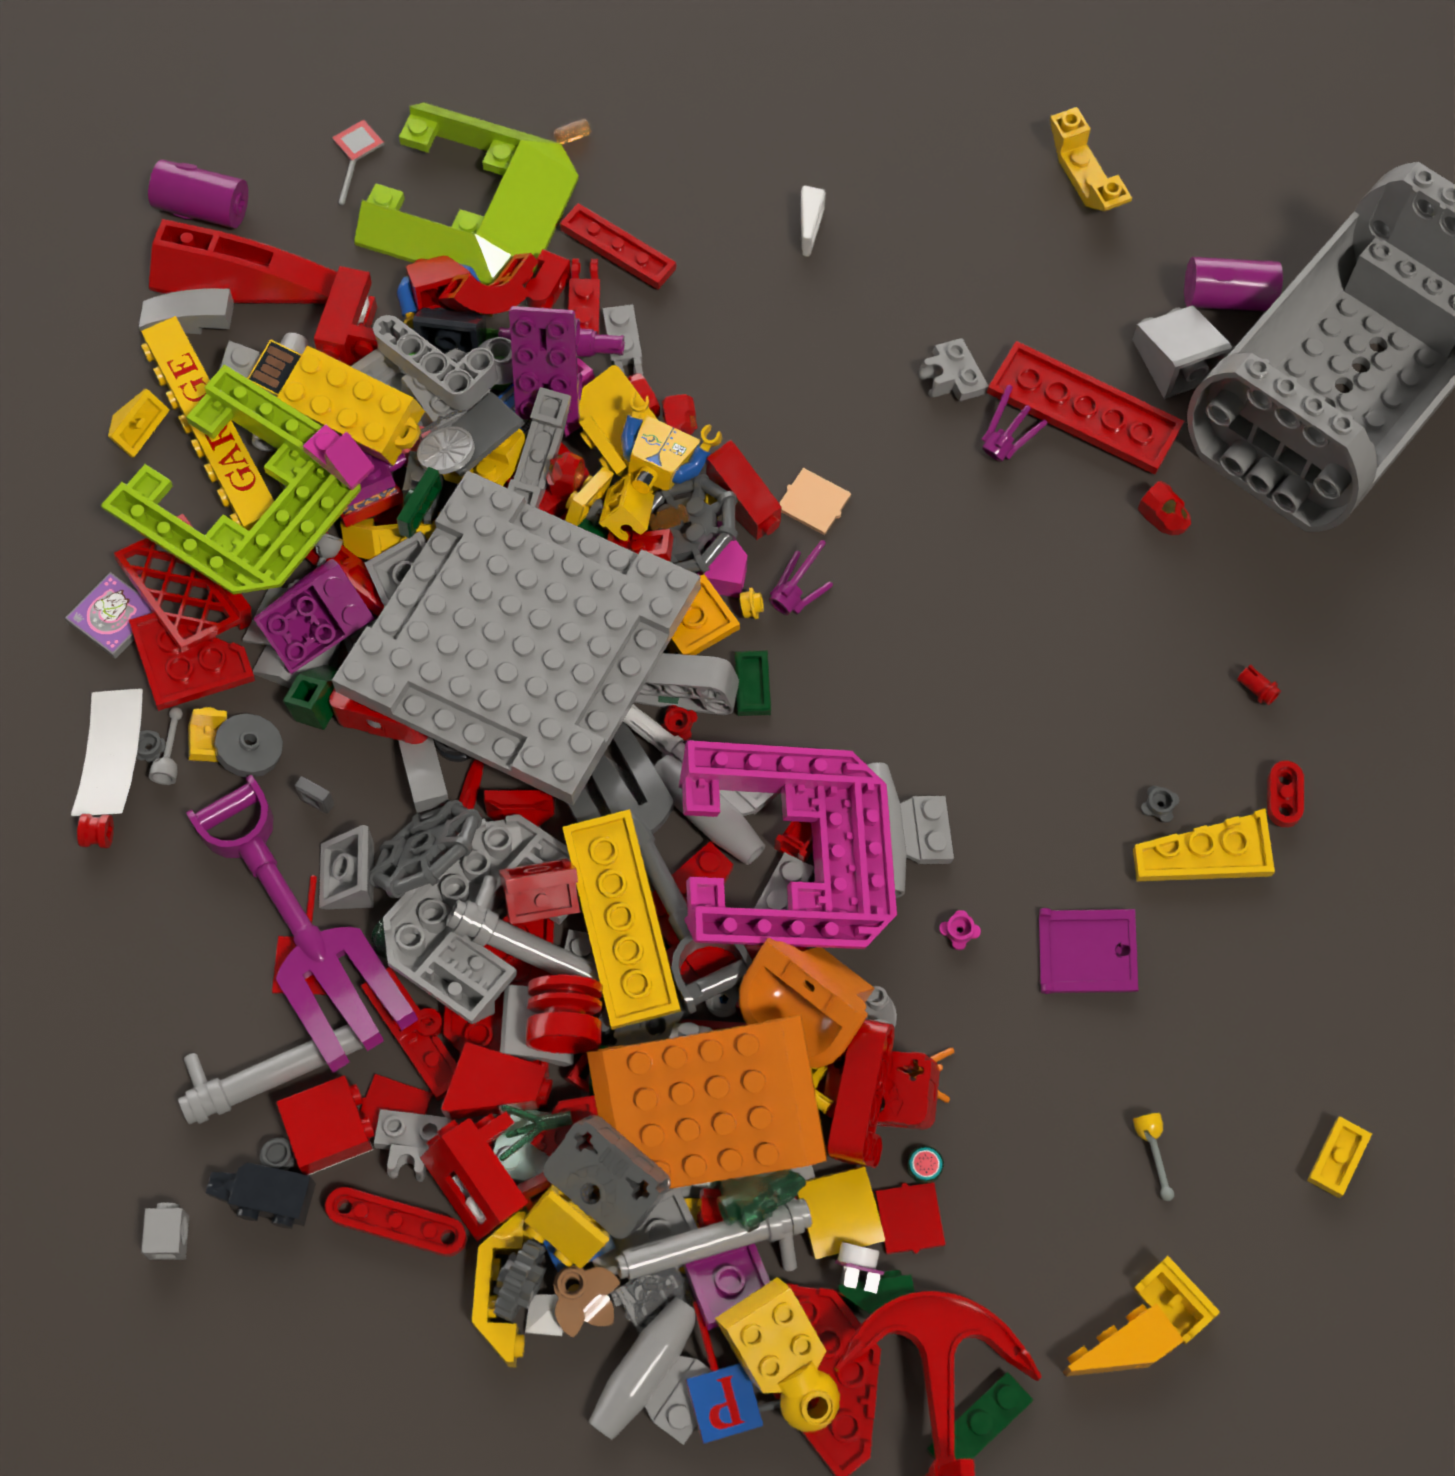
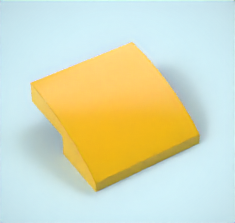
[795,1166,885,1260]

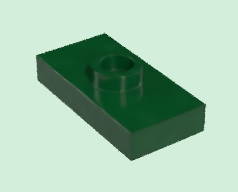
[397,466,442,539]

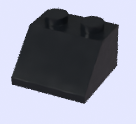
[413,308,487,354]

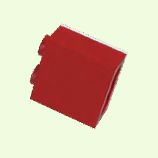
[277,1075,375,1175]

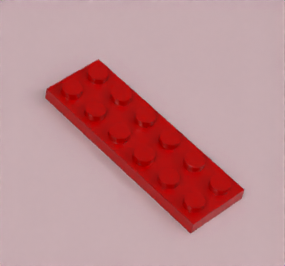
[987,341,1185,475]

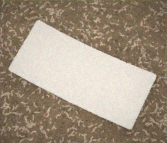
[71,689,143,816]

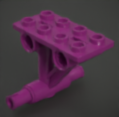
[498,306,625,423]

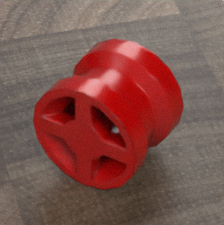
[77,813,114,848]

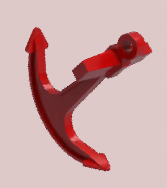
[834,1291,1042,1476]

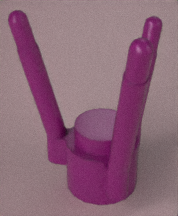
[981,384,1047,462]
[769,540,833,615]

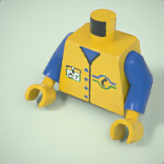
[621,392,722,494]

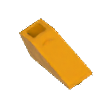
[1063,1303,1184,1376]

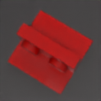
[499,858,580,925]

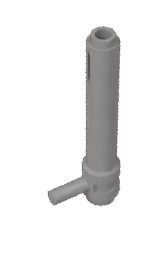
[446,875,604,998]
[178,1024,363,1125]
[615,1197,812,1280]

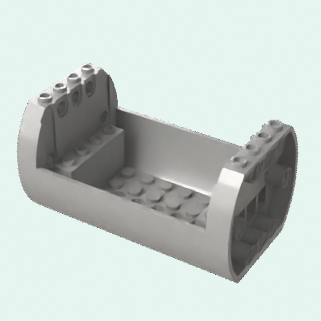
[1187,162,1455,532]

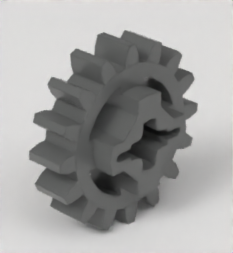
[493,1239,546,1322]

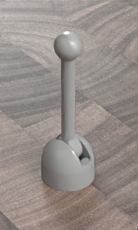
[315,533,343,569]
[149,707,183,785]

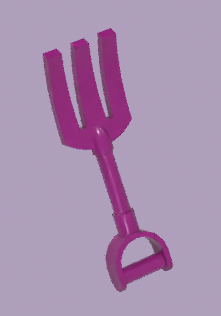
[186,774,418,1072]

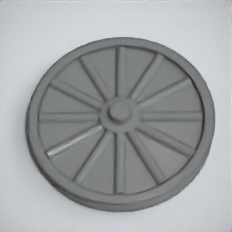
[417,426,475,474]

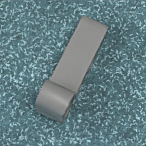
[373,315,498,411]

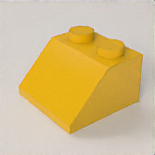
[524,1185,610,1269]

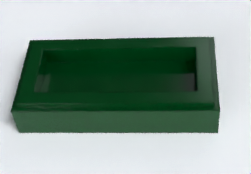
[735,650,771,716]

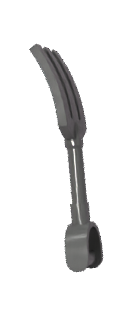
[565,722,752,1015]

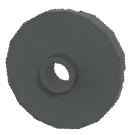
[214,713,283,777]

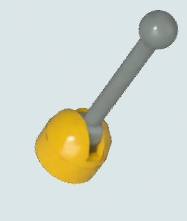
[1133,1113,1174,1201]

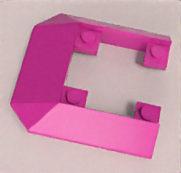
[678,740,897,949]

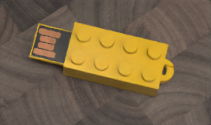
[247,339,425,466]

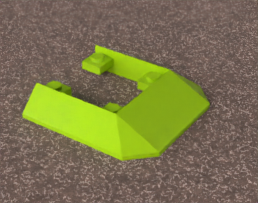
[354,103,579,286]
[101,364,361,594]

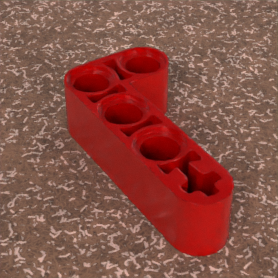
[828,1019,894,1168]

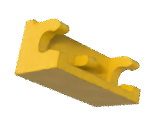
[599,472,654,541]
[1133,1256,1220,1345]

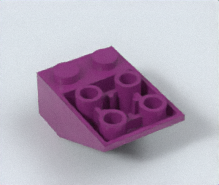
[254,559,375,674]

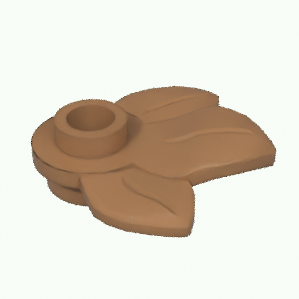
[554,1266,620,1337]

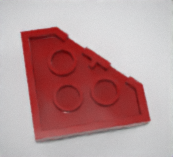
[129,613,255,711]

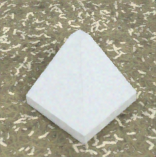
[525,1295,563,1337]

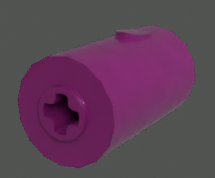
[148,159,249,228]
[1184,257,1283,312]

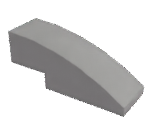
[139,289,234,334]
[398,737,449,813]

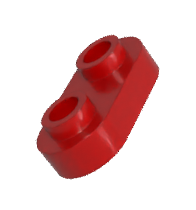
[1267,760,1304,828]

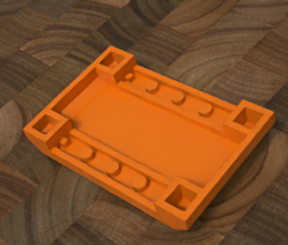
[587,1015,827,1192]

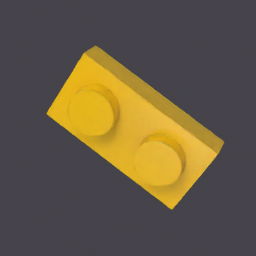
[565,467,614,526]
[1307,1116,1372,1198]

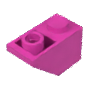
[698,521,748,598]

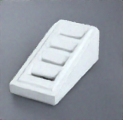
[800,186,826,257]

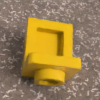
[188,707,227,762]

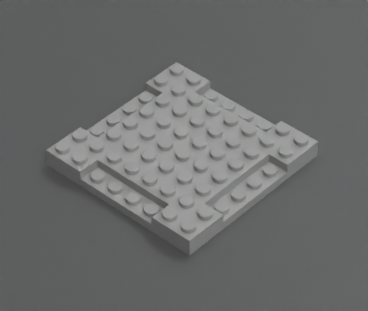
[332,471,701,805]

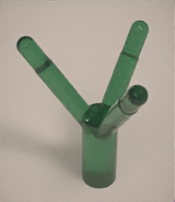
[499,1104,573,1161]

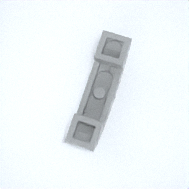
[508,387,571,508]

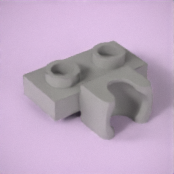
[918,338,988,401]
[374,1109,452,1182]

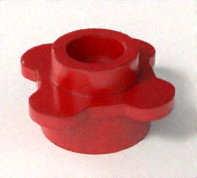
[661,705,698,741]

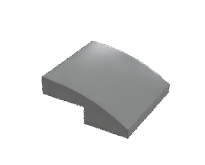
[500,985,574,1067]

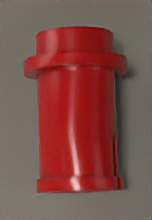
[1237,665,1281,705]

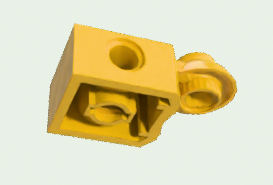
[715,1277,840,1432]

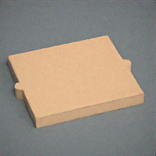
[779,468,851,536]

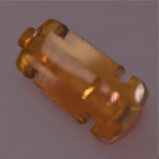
[554,118,591,145]
[649,504,689,531]

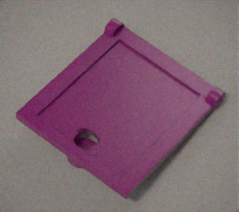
[1039,908,1138,994]

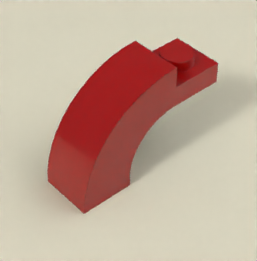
[438,253,539,315]

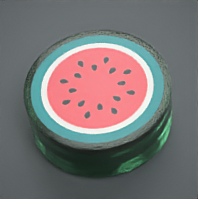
[907,1146,944,1184]

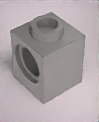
[141,1203,189,1260]

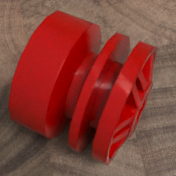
[526,975,603,1054]

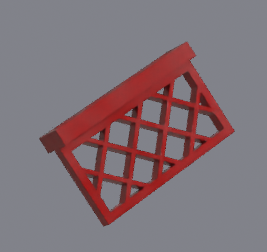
[114,514,252,652]

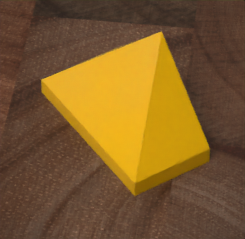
[108,389,170,458]

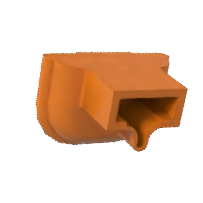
[739,938,875,1068]

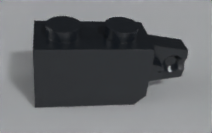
[206,1162,316,1229]

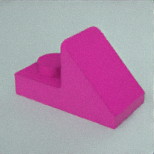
[303,424,375,490]

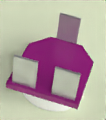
[835,1242,884,1293]

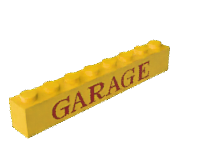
[141,316,274,531]

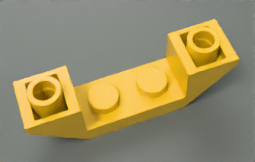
[1050,107,1132,211]
[341,512,440,560]
[472,1212,533,1367]

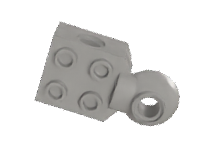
[401,337,514,433]

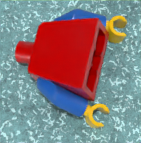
[397,255,493,328]

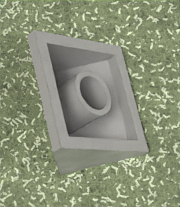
[319,825,374,909]

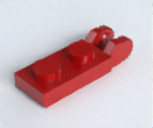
[568,258,600,334]

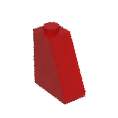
[706,440,782,540]
[441,1042,553,1119]

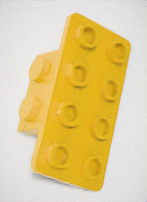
[579,365,659,494]

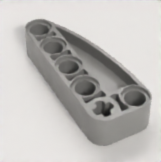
[634,653,739,715]

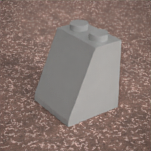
[1132,305,1232,399]

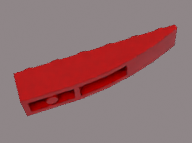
[149,219,337,303]

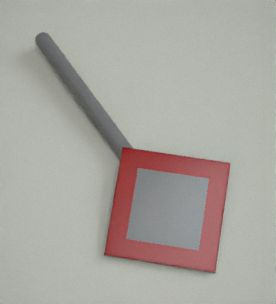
[332,120,384,206]

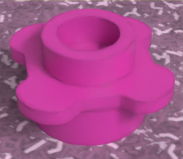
[939,910,981,950]

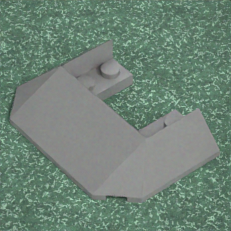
[383,815,582,1024]

